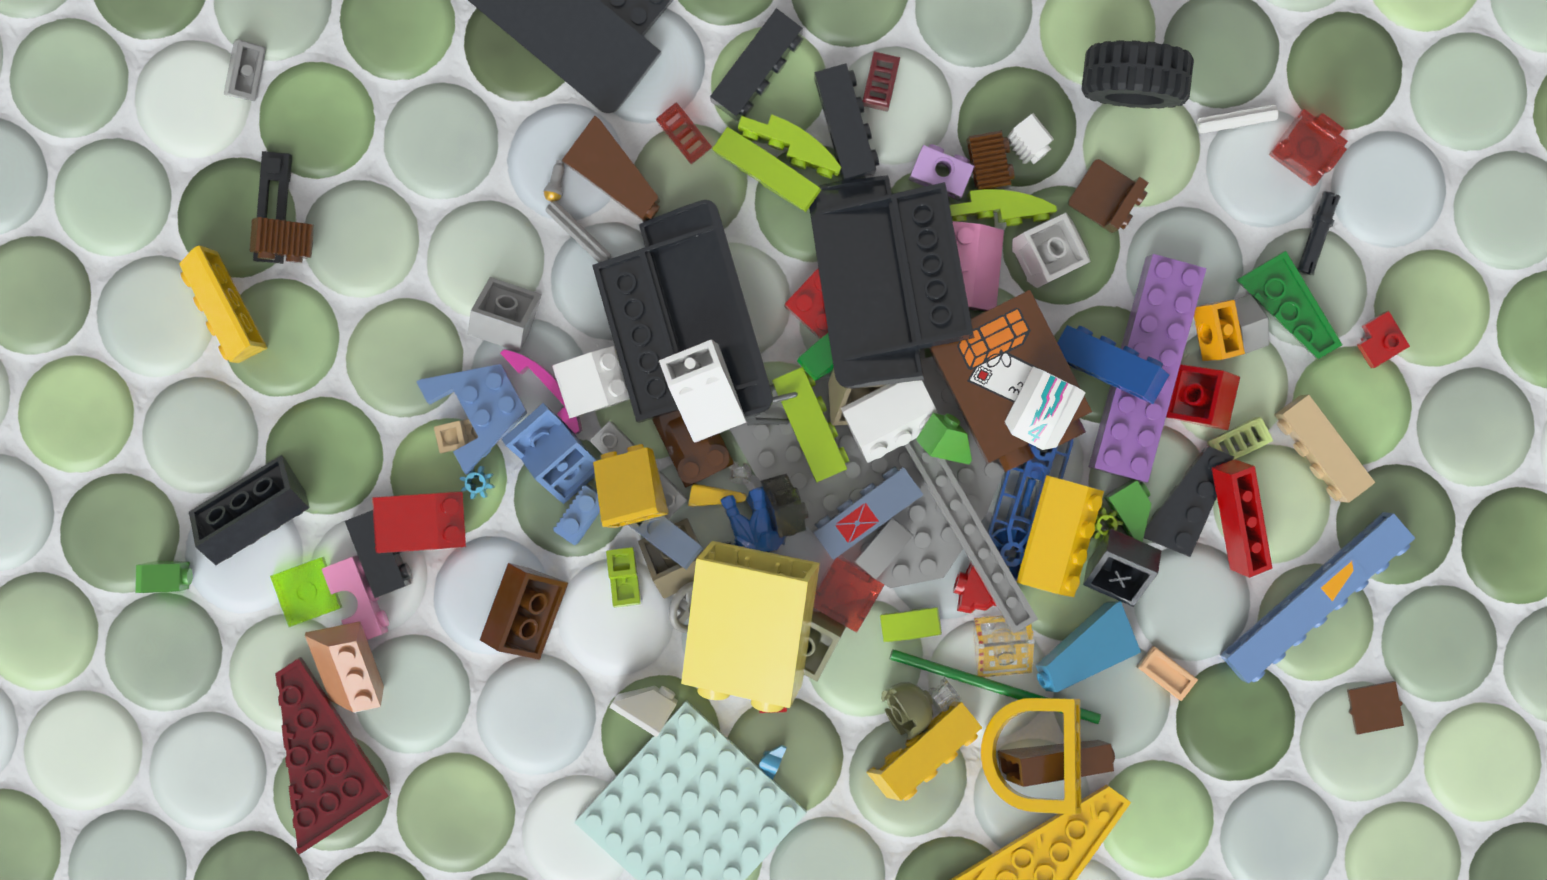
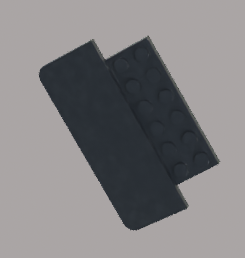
[468,0,673,113]
[809,175,975,389]
[592,200,773,423]

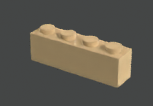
[1274,394,1375,503]

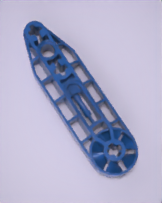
[987,439,1073,581]

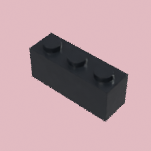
[345,510,412,598]

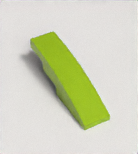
[712,127,821,212]

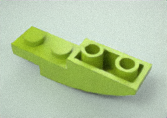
[738,114,841,178]
[950,189,1057,226]

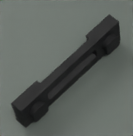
[253,151,292,264]

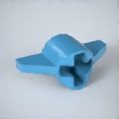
[759,745,787,780]

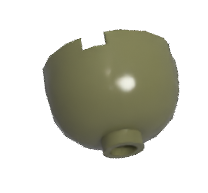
[881,682,933,740]

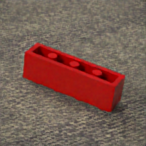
[1212,459,1273,578]

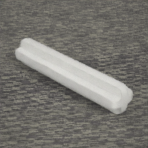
[1196,104,1279,134]

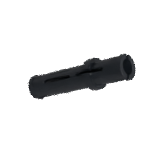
[1297,191,1341,275]

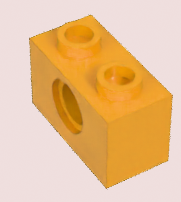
[1194,300,1245,361]

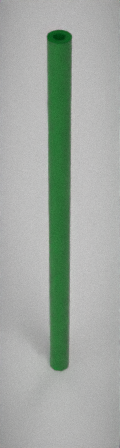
[889,649,1101,724]

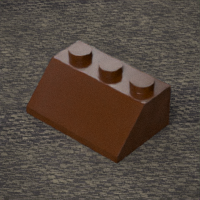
[480,563,568,660]

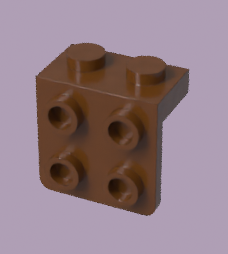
[1068,159,1149,233]

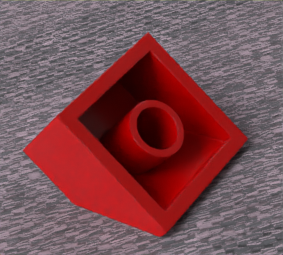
[1166,364,1240,430]

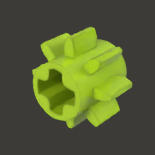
[1092,507,1123,539]

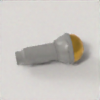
[543,160,564,202]

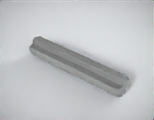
[545,201,612,263]

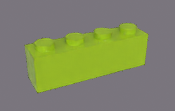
[772,367,850,482]

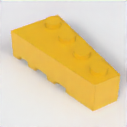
[866,702,982,801]

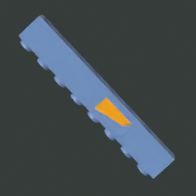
[1220,512,1415,684]

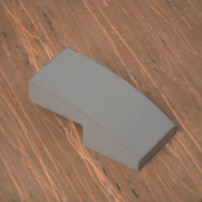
[855,517,913,579]

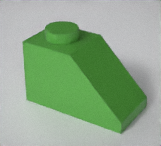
[916,413,972,464]
[1103,480,1152,542]
[135,561,193,593]

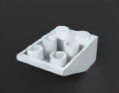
[659,340,747,442]

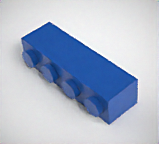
[1057,325,1169,404]

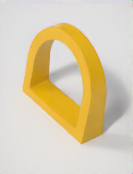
[981,698,1081,814]

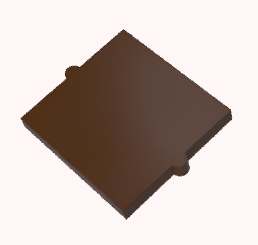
[1347,681,1404,735]

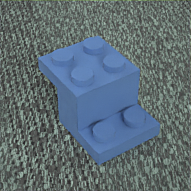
[501,403,598,504]

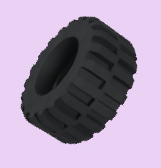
[1081,40,1194,109]

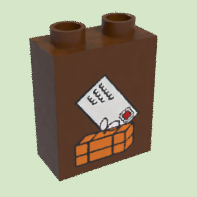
[929,290,1092,472]

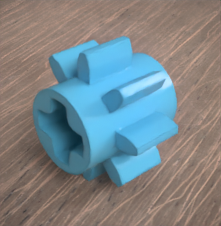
[459,466,495,499]

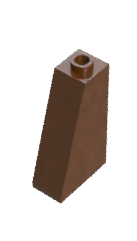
[562,116,660,222]
[998,740,1115,787]

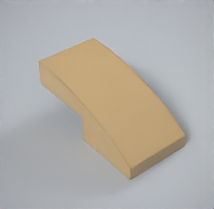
[434,419,478,453]

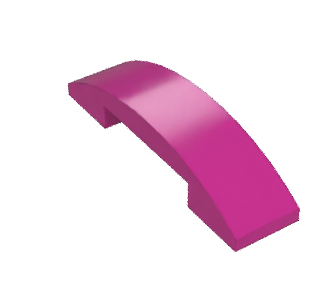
[500,349,583,434]

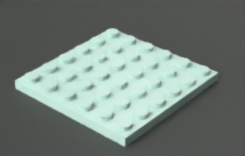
[574,700,807,880]

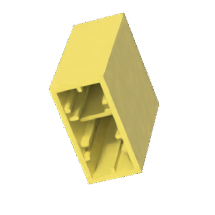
[681,541,820,712]

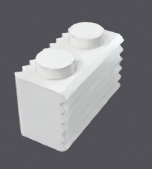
[1007,113,1054,164]

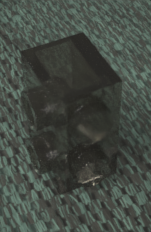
[760,473,809,538]

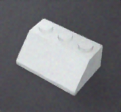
[841,380,938,463]

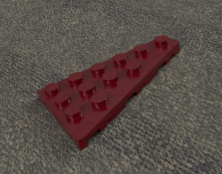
[275,657,391,855]

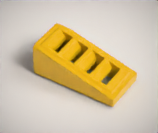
[688,484,747,507]

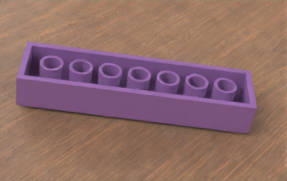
[1088,254,1207,482]

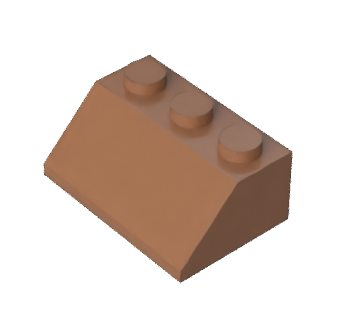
[305,622,384,712]

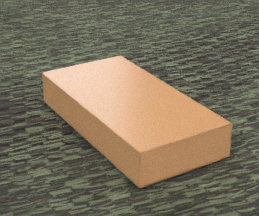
[1136,646,1198,701]

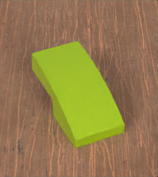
[606,547,641,608]
[880,607,942,642]

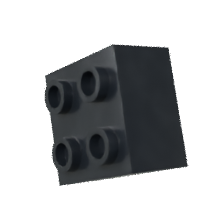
[1083,529,1162,607]

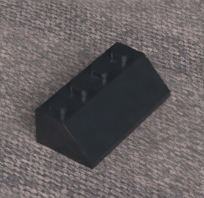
[189,455,310,566]

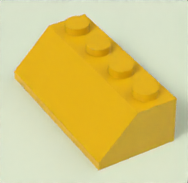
[179,245,267,363]
[1016,475,1104,597]

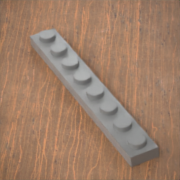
[904,438,1038,633]

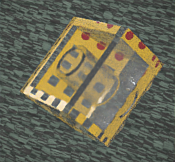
[973,616,1035,677]

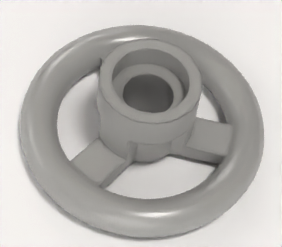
[669,581,694,633]

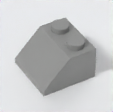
[468,277,542,352]

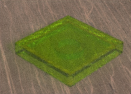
[270,557,343,627]

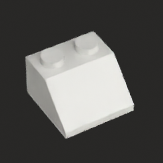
[552,346,630,419]

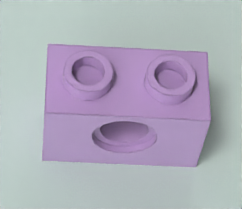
[908,144,974,201]

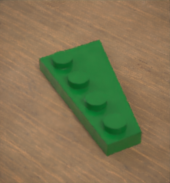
[1236,251,1343,359]

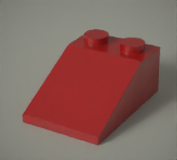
[372,491,466,553]

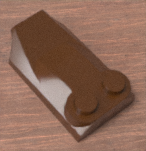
[652,411,735,488]

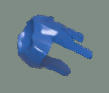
[720,487,789,552]

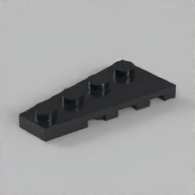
[1144,445,1235,557]

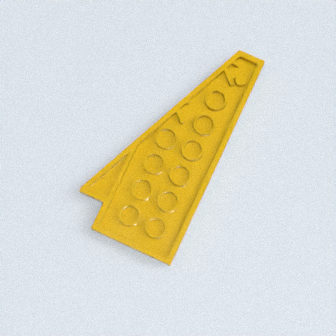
[950,784,1131,880]

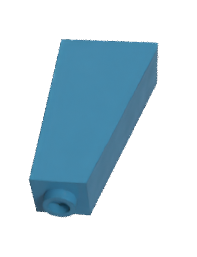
[1035,601,1141,692]

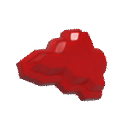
[953,562,996,613]

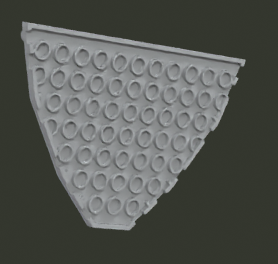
[730,357,1004,588]

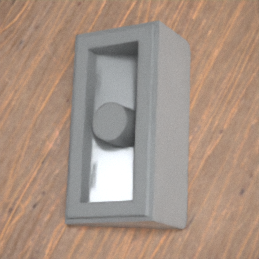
[224,39,266,101]

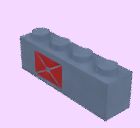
[813,466,924,560]

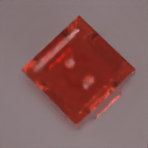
[1269,109,1348,187]
[813,557,885,633]

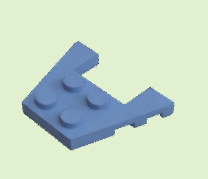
[416,364,527,475]

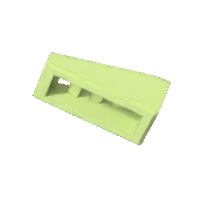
[1207,417,1273,460]

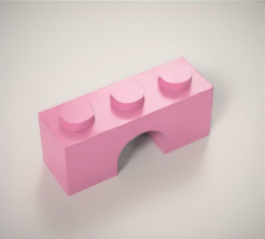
[322,555,389,640]

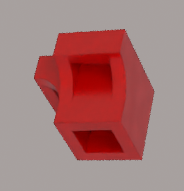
[1357,311,1410,368]

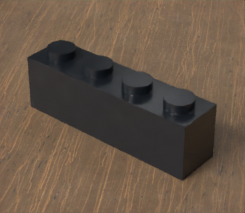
[710,8,804,121]
[814,63,879,181]

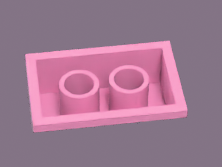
[953,221,1004,311]

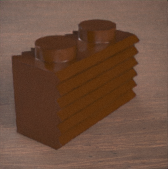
[966,130,1015,190]
[249,217,314,263]

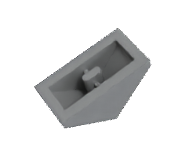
[1235,294,1269,355]

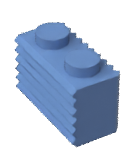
[553,485,600,545]

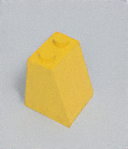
[593,444,669,528]

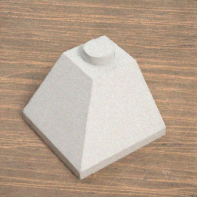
[609,686,678,737]

